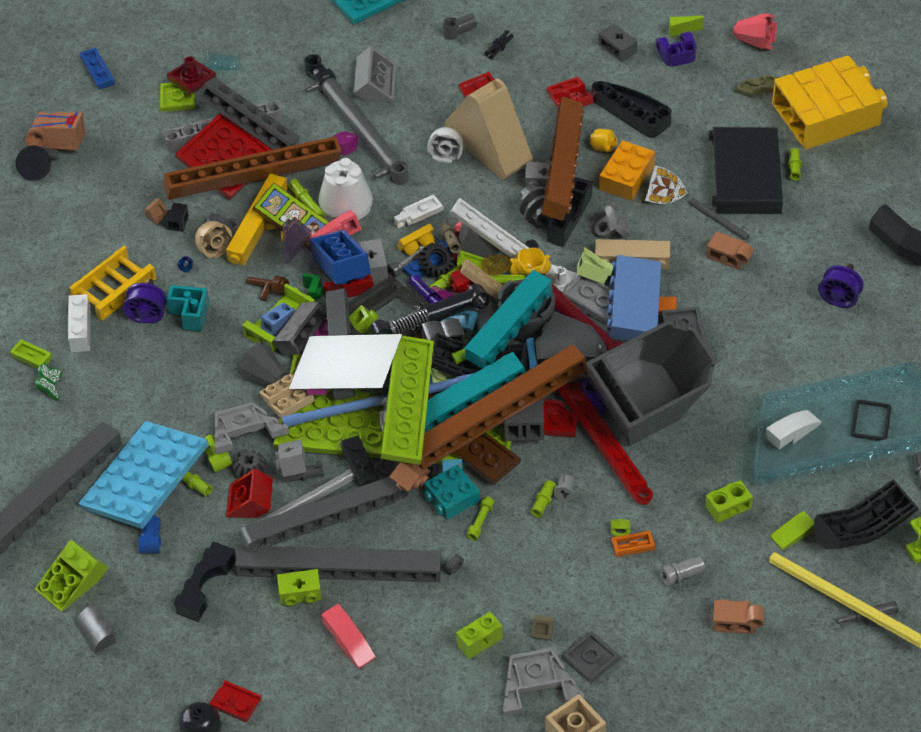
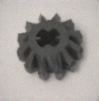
[233,449,266,479]

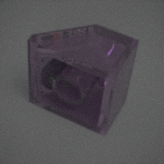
[282,216,312,265]

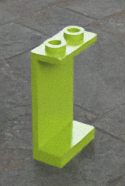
[242,284,315,352]

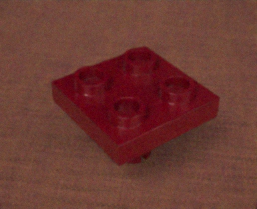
[167,56,216,94]

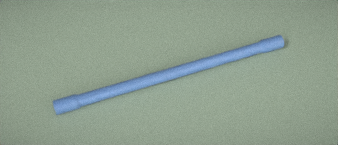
[282,373,473,427]

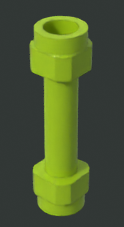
[466,496,495,541]

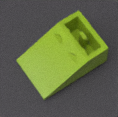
[35,539,109,612]

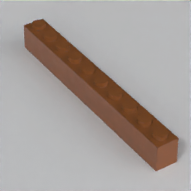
[542,97,584,221]
[163,136,342,200]
[420,344,587,470]

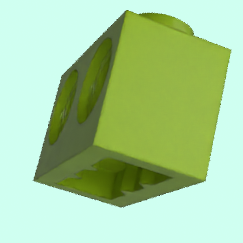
[705,480,753,523]

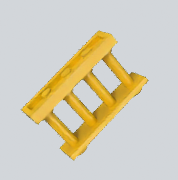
[69,246,156,321]

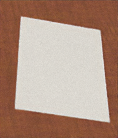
[289,334,402,389]

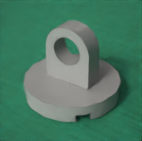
[595,203,631,238]

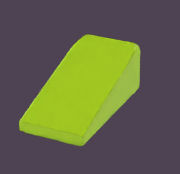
[669,16,704,37]
[770,511,815,551]

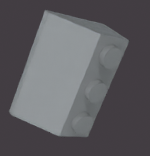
[354,46,396,102]

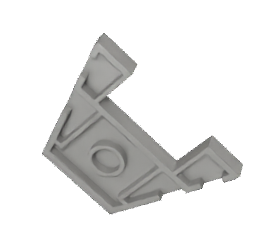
[215,402,289,454]
[503,648,585,716]

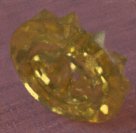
[481,253,512,276]

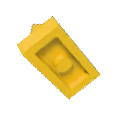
[397,223,435,259]

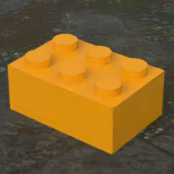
[599,140,655,201]

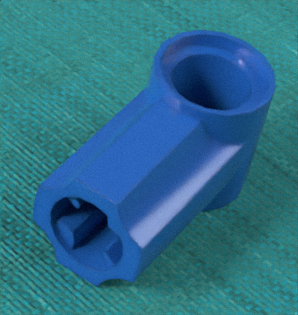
[139,515,161,554]

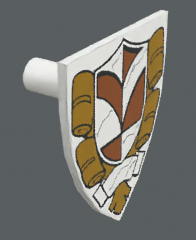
[645,165,687,204]

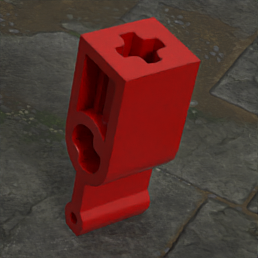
[323,274,374,298]

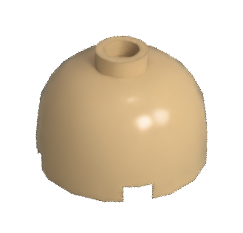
[195,221,233,259]

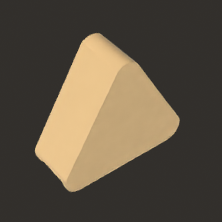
[445,79,533,180]

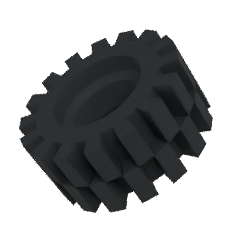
[418,242,454,278]

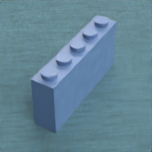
[606,255,661,341]

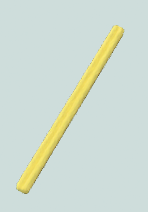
[769,552,921,648]

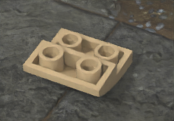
[259,373,315,420]

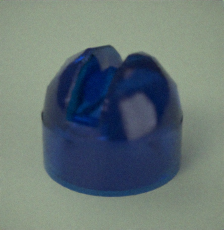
[178,256,194,272]

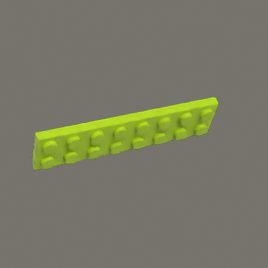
[380,336,434,465]

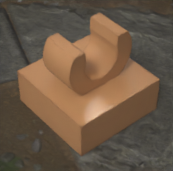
[144,198,168,224]

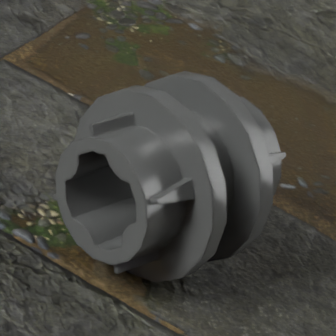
[518,184,552,226]

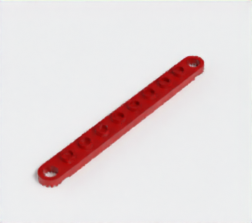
[558,383,653,505]

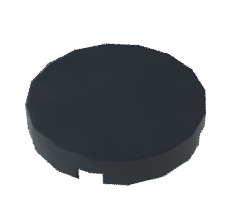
[15,145,51,181]

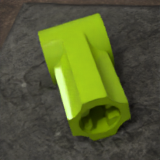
[204,434,233,473]

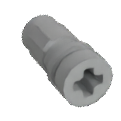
[660,556,705,586]

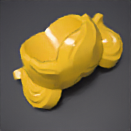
[510,248,552,276]

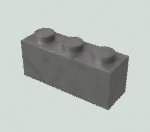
[274,302,327,355]

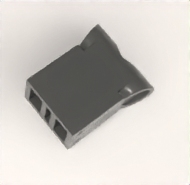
[504,396,546,441]

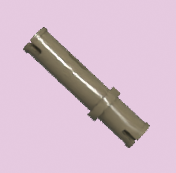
[440,222,461,253]

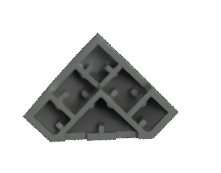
[535,311,607,362]

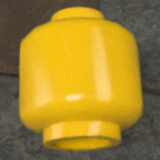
[590,128,617,153]

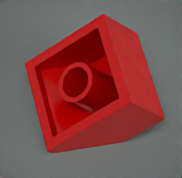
[226,468,273,518]

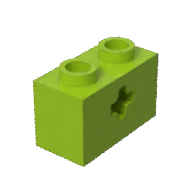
[277,569,322,606]
[456,612,503,659]

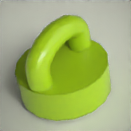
[610,519,631,537]

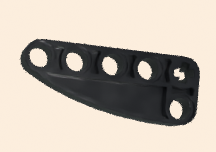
[591,81,672,138]

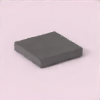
[561,631,621,684]

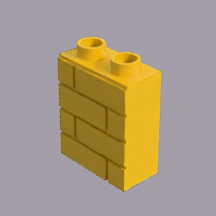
[772,55,888,150]

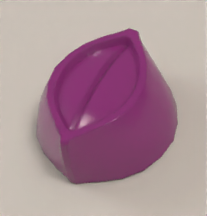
[333,132,358,155]

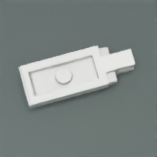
[394,195,444,228]

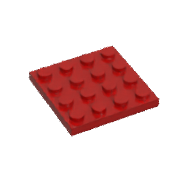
[175,113,272,200]

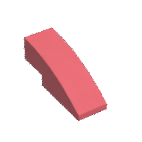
[308,210,362,244]
[321,604,376,669]

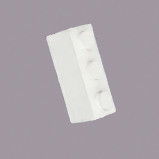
[68,294,90,353]

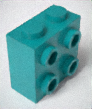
[424,464,480,520]

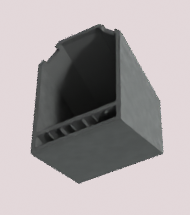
[586,320,716,446]

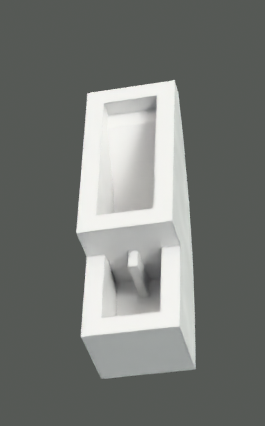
[765,410,821,450]

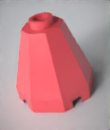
[733,13,777,50]

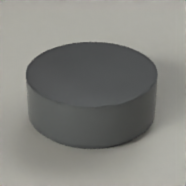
[445,554,464,575]

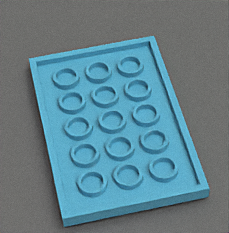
[78,421,209,529]

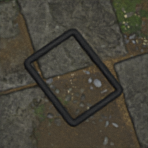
[851,400,892,441]

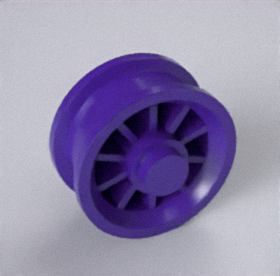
[818,263,864,308]
[123,279,167,324]

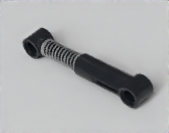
[369,284,490,335]

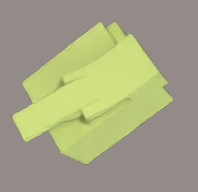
[577,247,613,284]

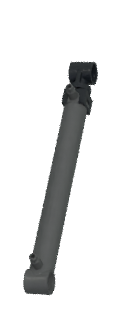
[304,54,409,185]

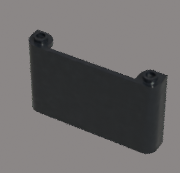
[709,127,783,214]

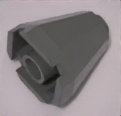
[237,341,286,386]

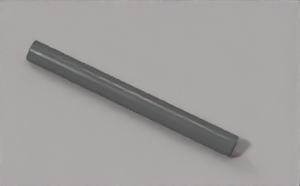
[689,198,750,241]

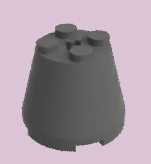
[498,276,555,342]

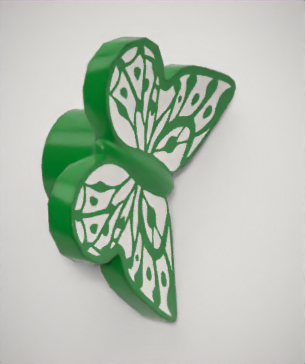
[35,363,62,401]

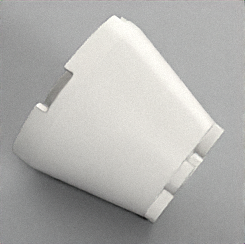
[318,158,373,220]

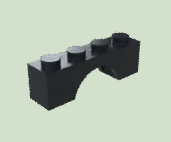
[547,177,592,246]
[174,541,236,622]

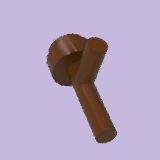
[246,276,289,301]

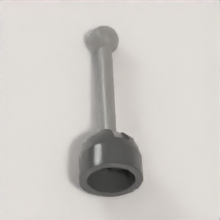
[387,246,425,278]

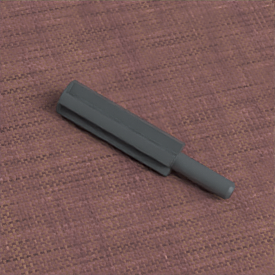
[836,601,898,624]

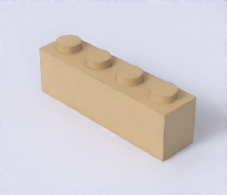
[595,239,670,270]

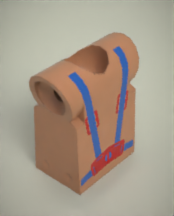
[25,112,86,150]

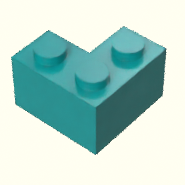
[167,285,210,331]

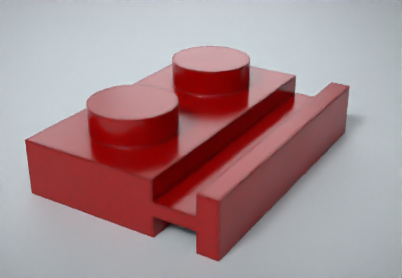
[209,680,262,723]

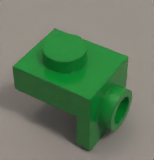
[302,273,323,302]

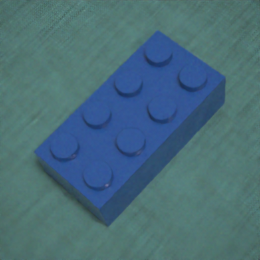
[309,229,371,284]

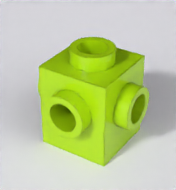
[349,305,380,335]

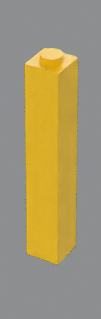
[226,174,288,266]

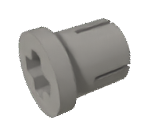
[553,475,575,501]

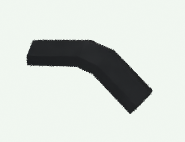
[869,204,921,264]
[431,332,529,377]
[814,479,919,549]

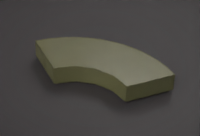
[735,75,779,98]

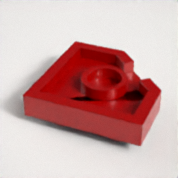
[543,399,577,437]

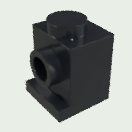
[164,203,189,232]

